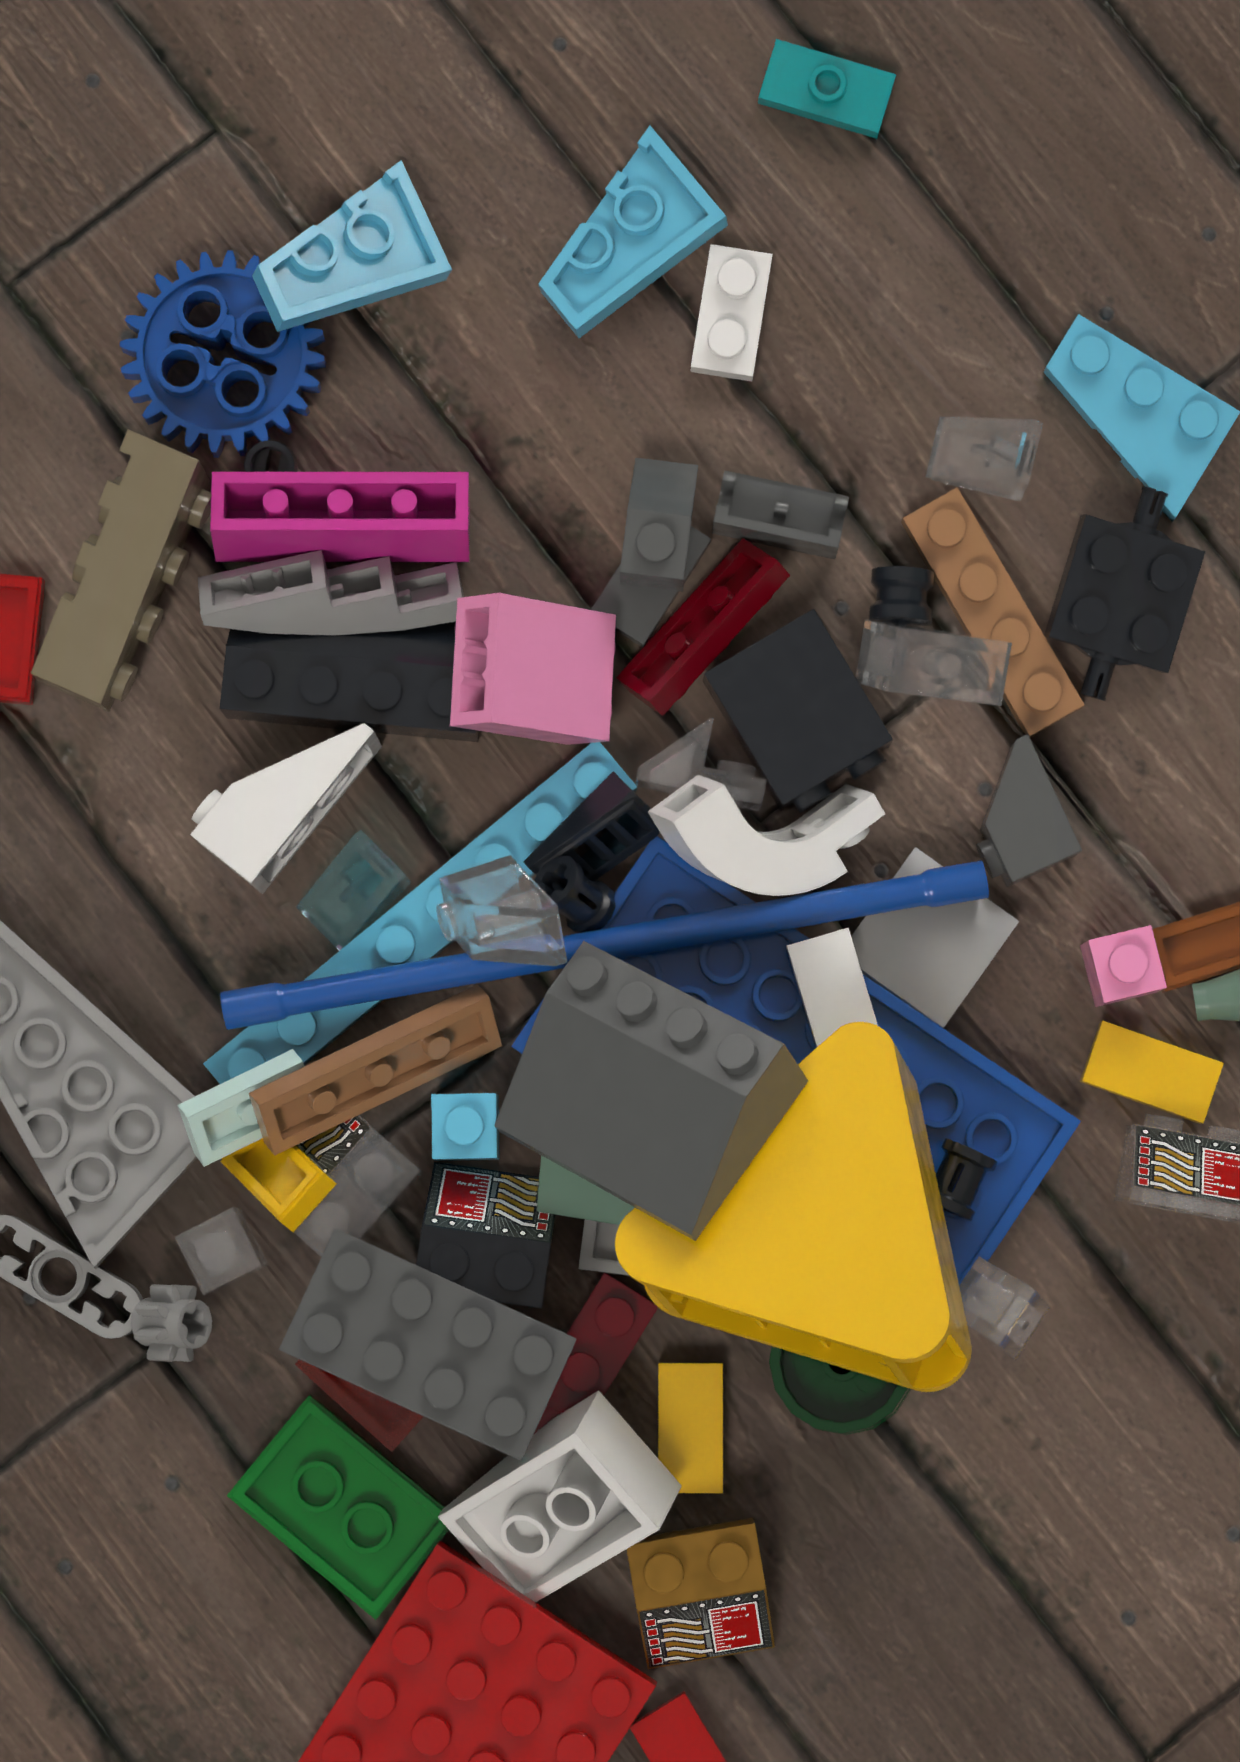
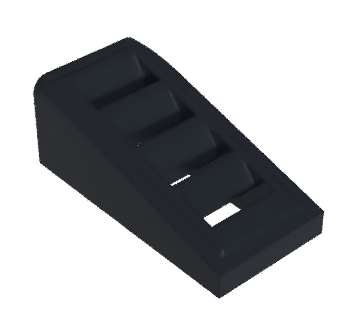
[523,771,660,891]

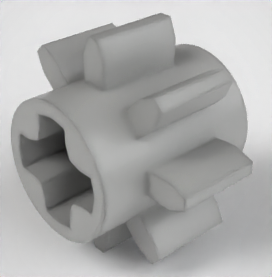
[131,1284,212,1362]

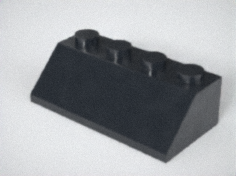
[219,621,479,742]

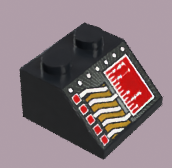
[416,1162,556,1308]

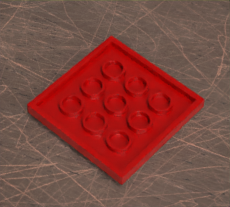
[298,1540,657,1762]

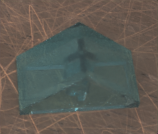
[296,830,411,951]

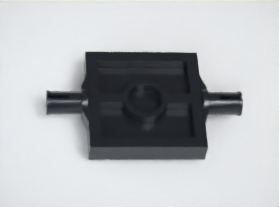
[1044,486,1206,701]

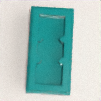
[758,39,896,139]

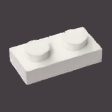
[690,244,773,382]

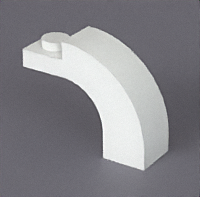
[648,775,885,896]

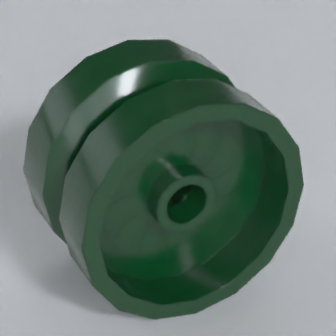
[769,1346,912,1435]

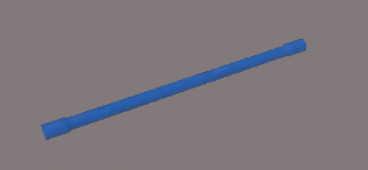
[220,860,989,1030]

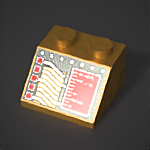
[626,1518,775,1669]

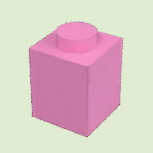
[1080,925,1167,1007]

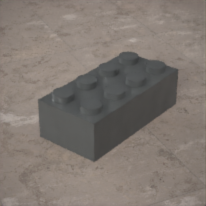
[279,1228,577,1461]

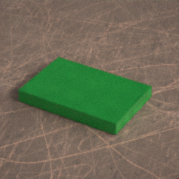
[227,1394,449,1620]

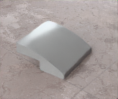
[851,847,1019,1028]

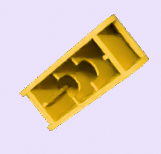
[615,1022,972,1392]

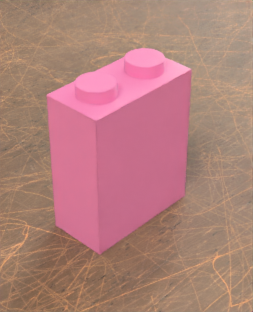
[450,593,616,745]

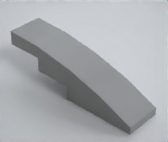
[198,550,464,635]

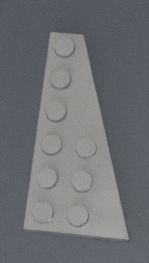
[0,921,198,1269]

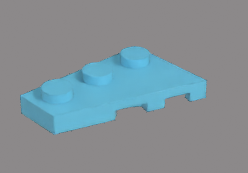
[538,125,728,338]
[252,160,452,332]
[1044,314,1240,522]

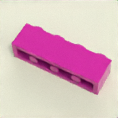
[210,472,470,562]

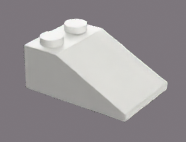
[190,723,382,894]
[438,1391,682,1602]

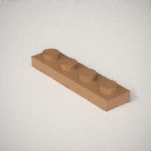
[901,487,1085,738]
[249,984,502,1156]

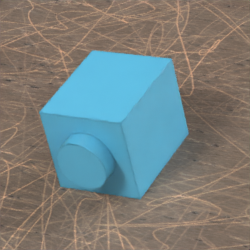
[431,1093,500,1161]

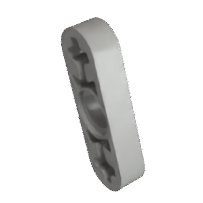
[0,1215,143,1339]

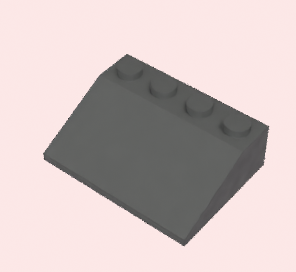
[494,941,808,1241]

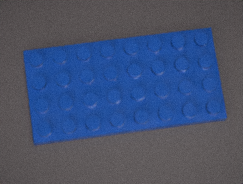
[511,836,1081,1300]

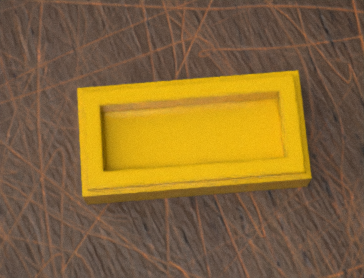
[1080,1021,1224,1124]
[220,1138,337,1232]
[658,1363,723,1493]

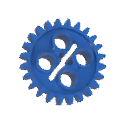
[120,250,327,458]

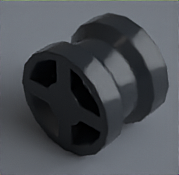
[869,566,934,627]

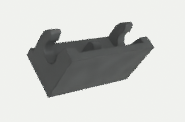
[712,470,849,559]

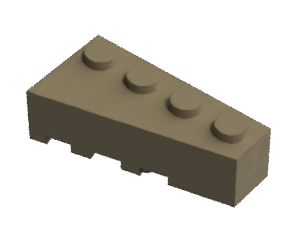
[31,429,212,712]

